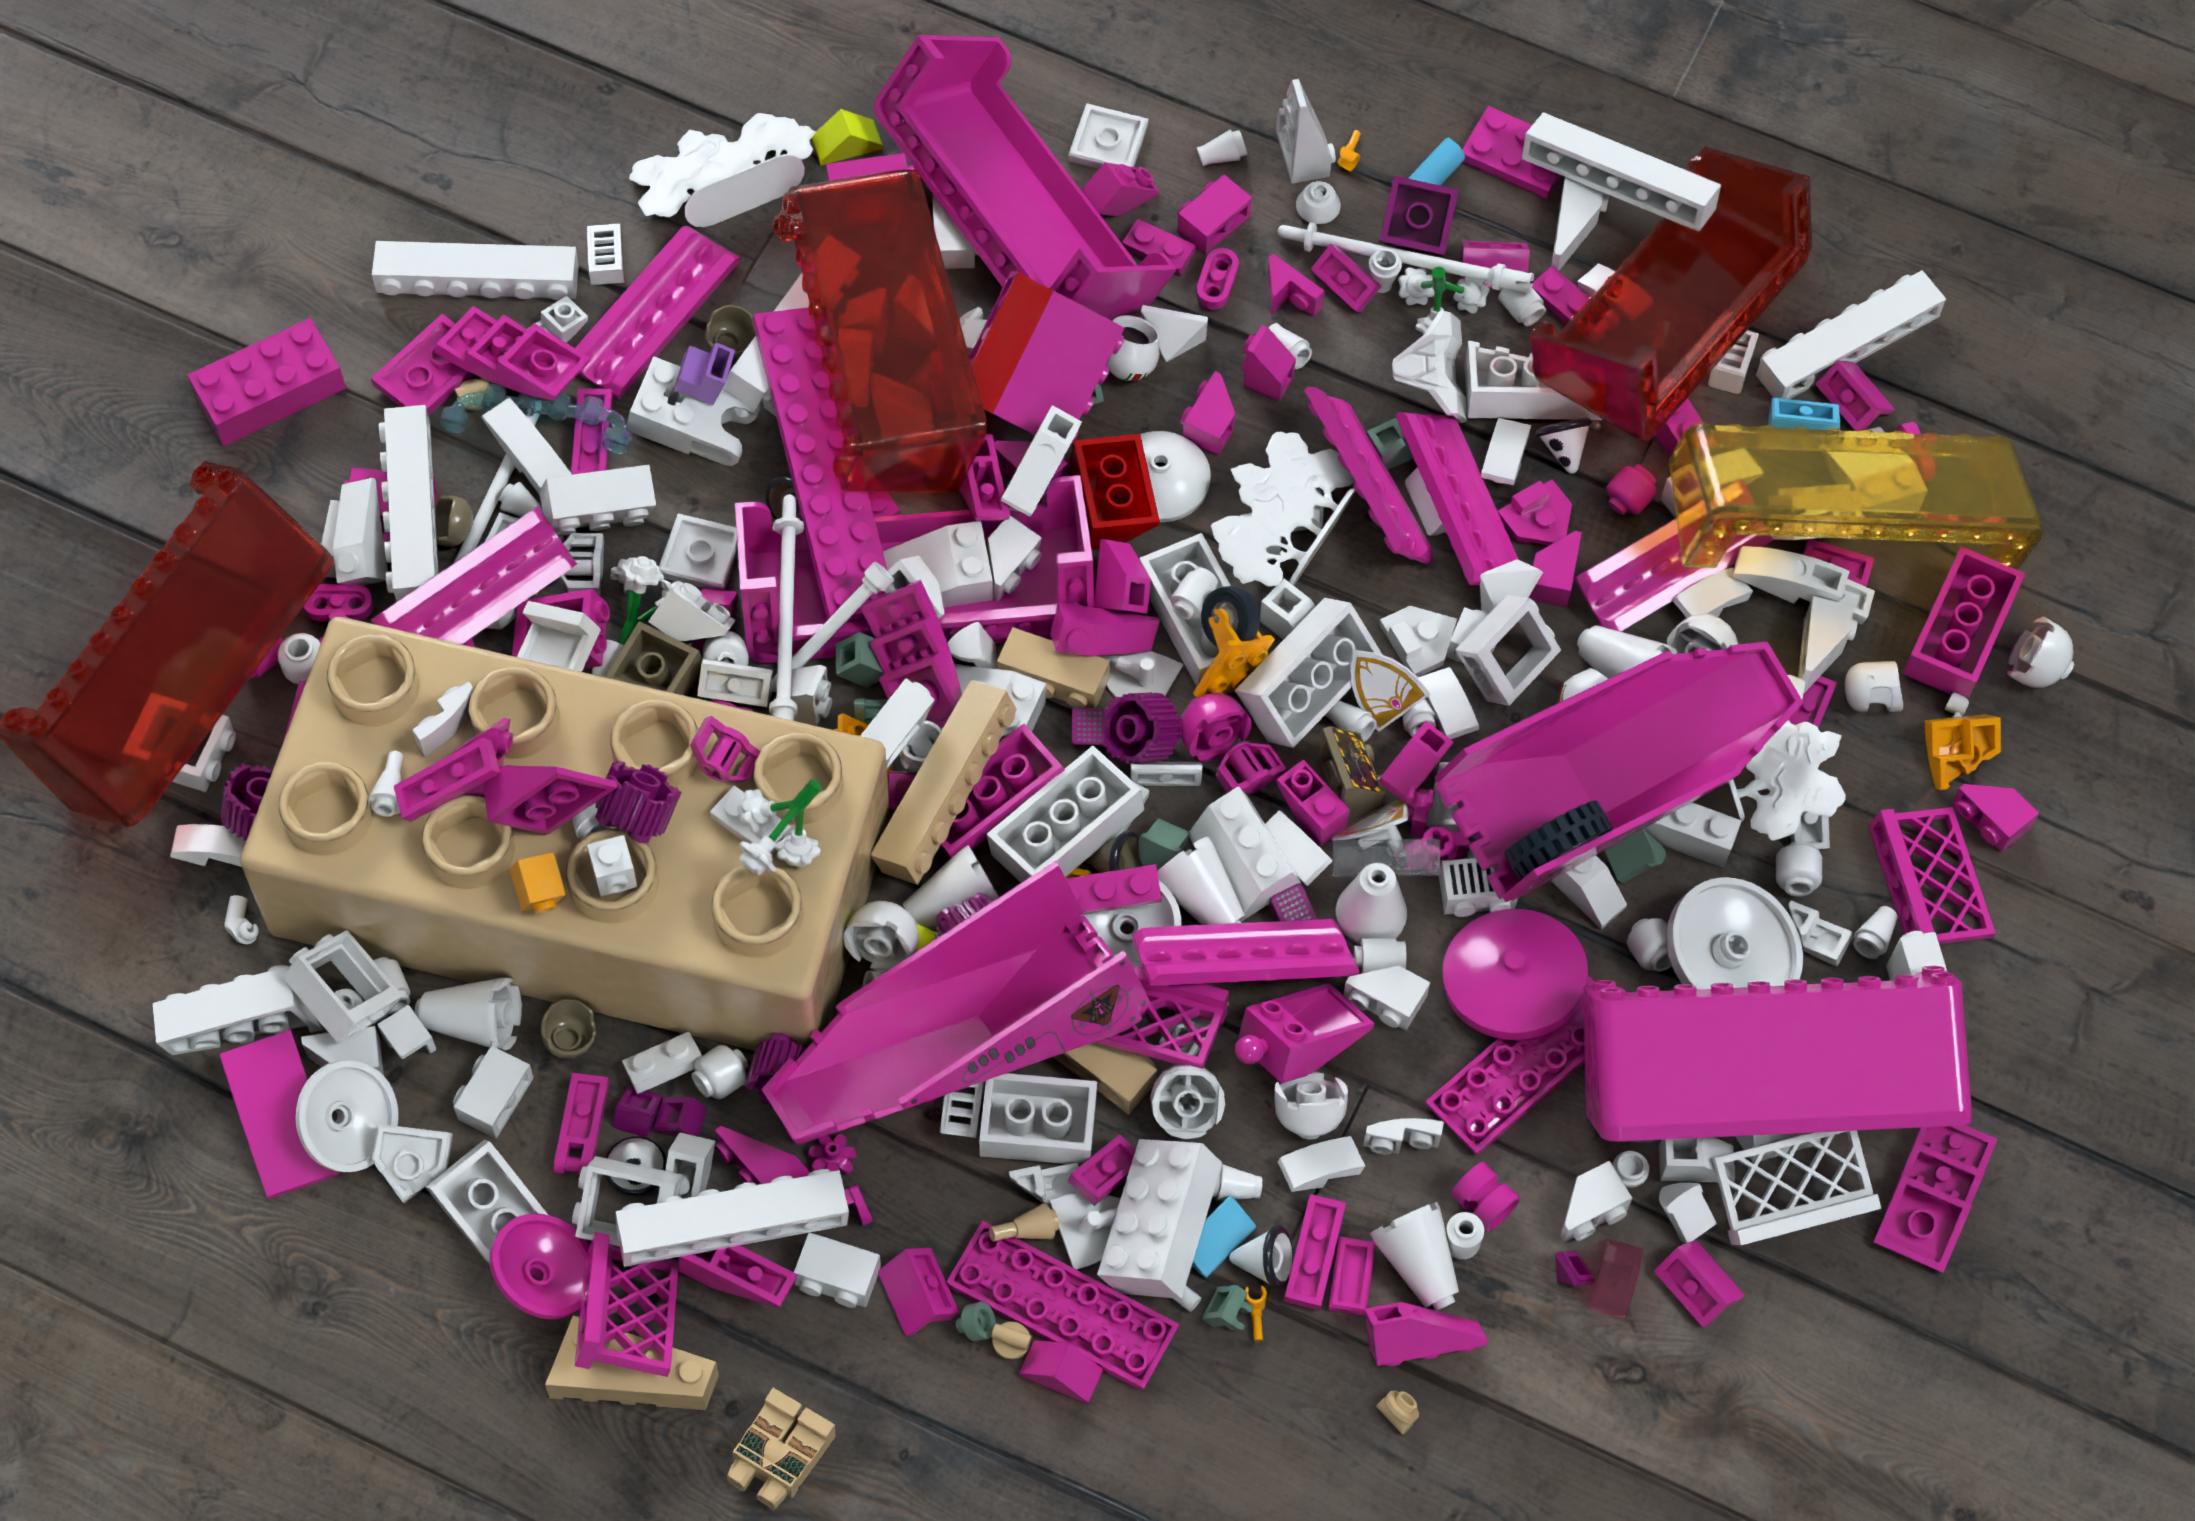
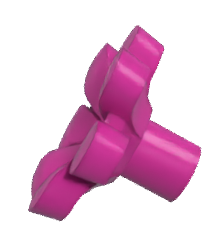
[808,1134,857,1175]

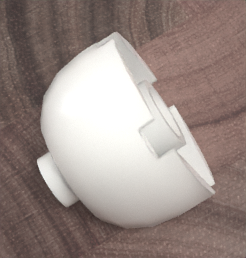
[1667,614,1738,654]
[2007,617,2074,688]
[843,901,919,971]
[1150,1064,1225,1139]
[1274,1072,1348,1139]

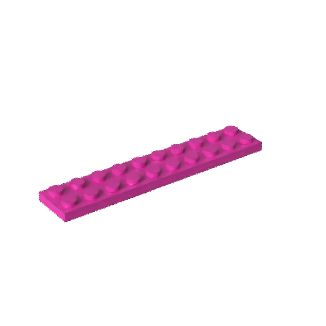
[752,306,888,621]

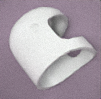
[1845,661,1903,712]

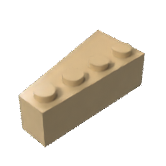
[545,1315,719,1410]

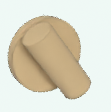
[454,378,491,410]
[991,1322,1032,1360]
[1376,1391,1419,1434]

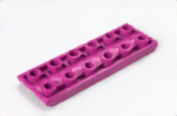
[575,226,741,400]
[1304,386,1433,565]
[1395,412,1519,585]
[1574,480,1773,632]
[371,506,577,644]
[1132,919,1359,986]
[1425,975,1595,1155]
[946,1221,1180,1390]

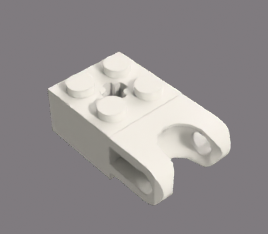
[625,356,760,466]

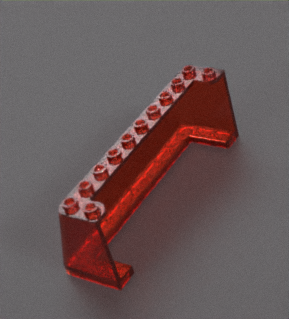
[1529,147,1812,442]
[773,169,987,492]
[0,461,334,827]

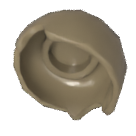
[705,305,756,360]
[435,495,473,547]
[540,999,596,1059]

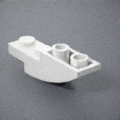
[1732,546,1875,624]

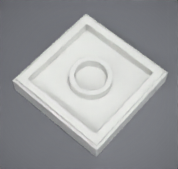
[1068,103,1149,169]
[659,514,738,590]

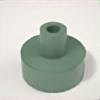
[956,1301,996,1342]

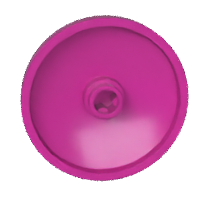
[1443,909,1588,1040]

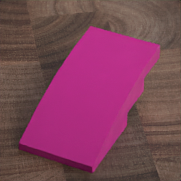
[434,306,591,401]
[860,580,962,729]
[219,1029,340,1199]
[1873,1125,1998,1273]

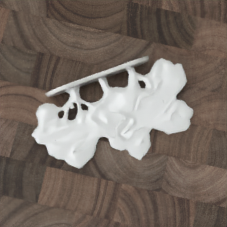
[629,113,816,227]
[1211,432,1356,587]
[1729,675,1846,841]

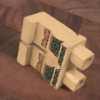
[727,1388,836,1510]

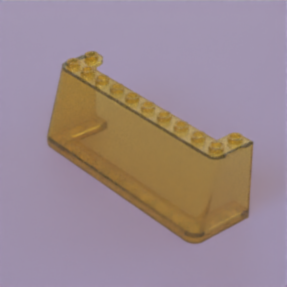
[1669,422,2044,570]

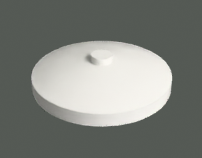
[1666,877,1803,989]

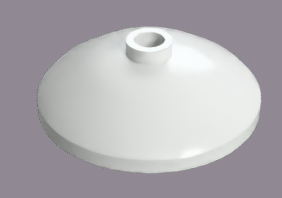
[1140,431,1211,522]
[1080,881,1181,967]
[296,1060,398,1172]

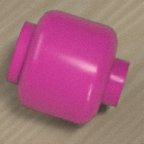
[1606,464,1657,515]

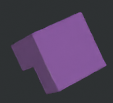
[674,342,735,405]

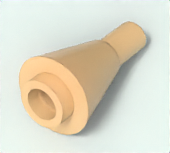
[989,1203,1059,1242]

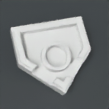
[1379,606,1457,677]
[372,1124,453,1203]

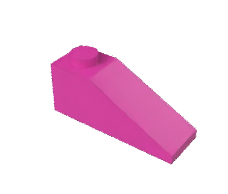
[952,434,1010,521]
[1050,602,1160,656]
[679,1245,798,1309]

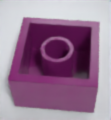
[1379,176,1459,257]

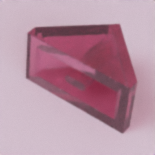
[1589,1238,1643,1319]

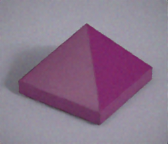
[1555,1250,1595,1286]

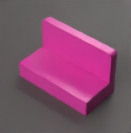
[1460,240,1530,287]
[1815,360,1895,432]
[1654,1240,1745,1328]
[878,1248,960,1336]

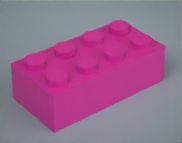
[187,318,346,446]
[1903,546,2026,699]

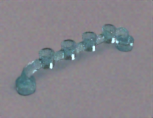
[439,384,632,454]

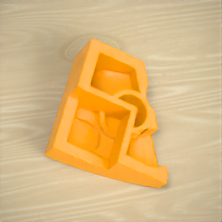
[1925,714,2001,790]

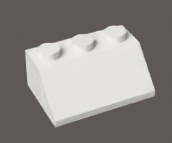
[1189,786,1301,922]

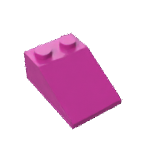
[483,765,617,835]

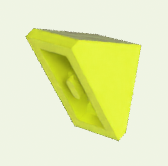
[811,109,883,165]

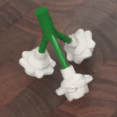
[1398,267,1490,335]
[610,556,677,645]
[737,779,822,875]

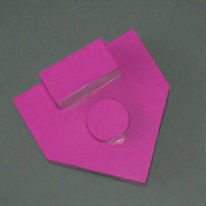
[1497,479,1572,545]

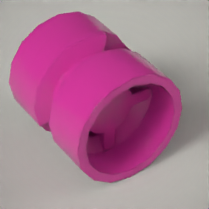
[1450,1161,1521,1232]

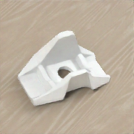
[1392,311,1468,423]

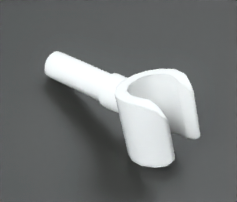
[1944,692,1969,717]

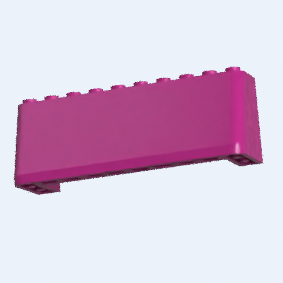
[874,35,1177,320]
[735,475,1094,663]
[1583,966,1972,1141]

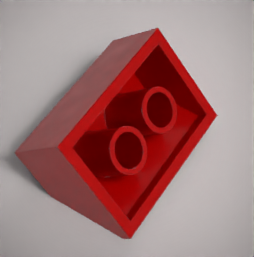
[1069,434,1160,549]

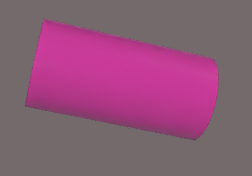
[939,724,1065,860]

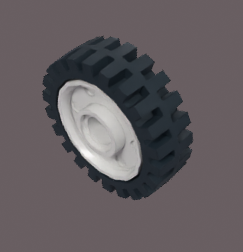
[1504,800,1613,881]

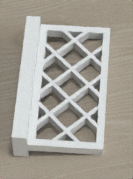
[1712,1131,1881,1245]

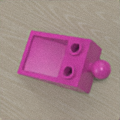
[1235,983,1374,1084]

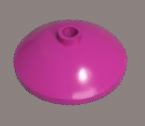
[490,1214,590,1319]

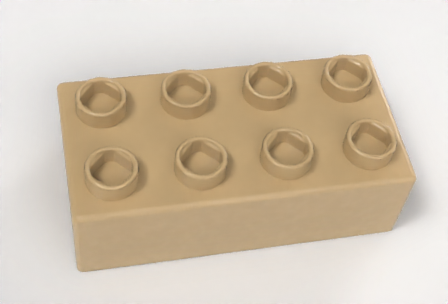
[240,617,890,1051]

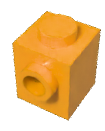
[509,852,566,914]

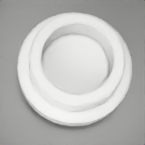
[1612,1151,1649,1187]

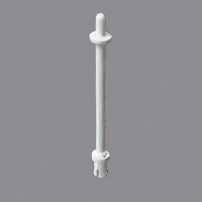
[1277,222,1534,294]
[769,494,804,721]

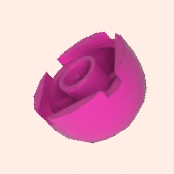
[1181,692,1252,762]

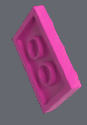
[1462,106,1561,199]
[371,314,474,416]

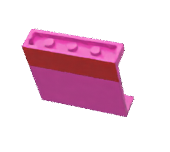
[951,271,1125,445]

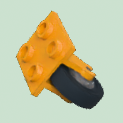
[1193,586,1275,698]

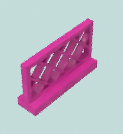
[1868,807,1996,945]
[1096,965,1229,1069]
[574,1232,679,1377]

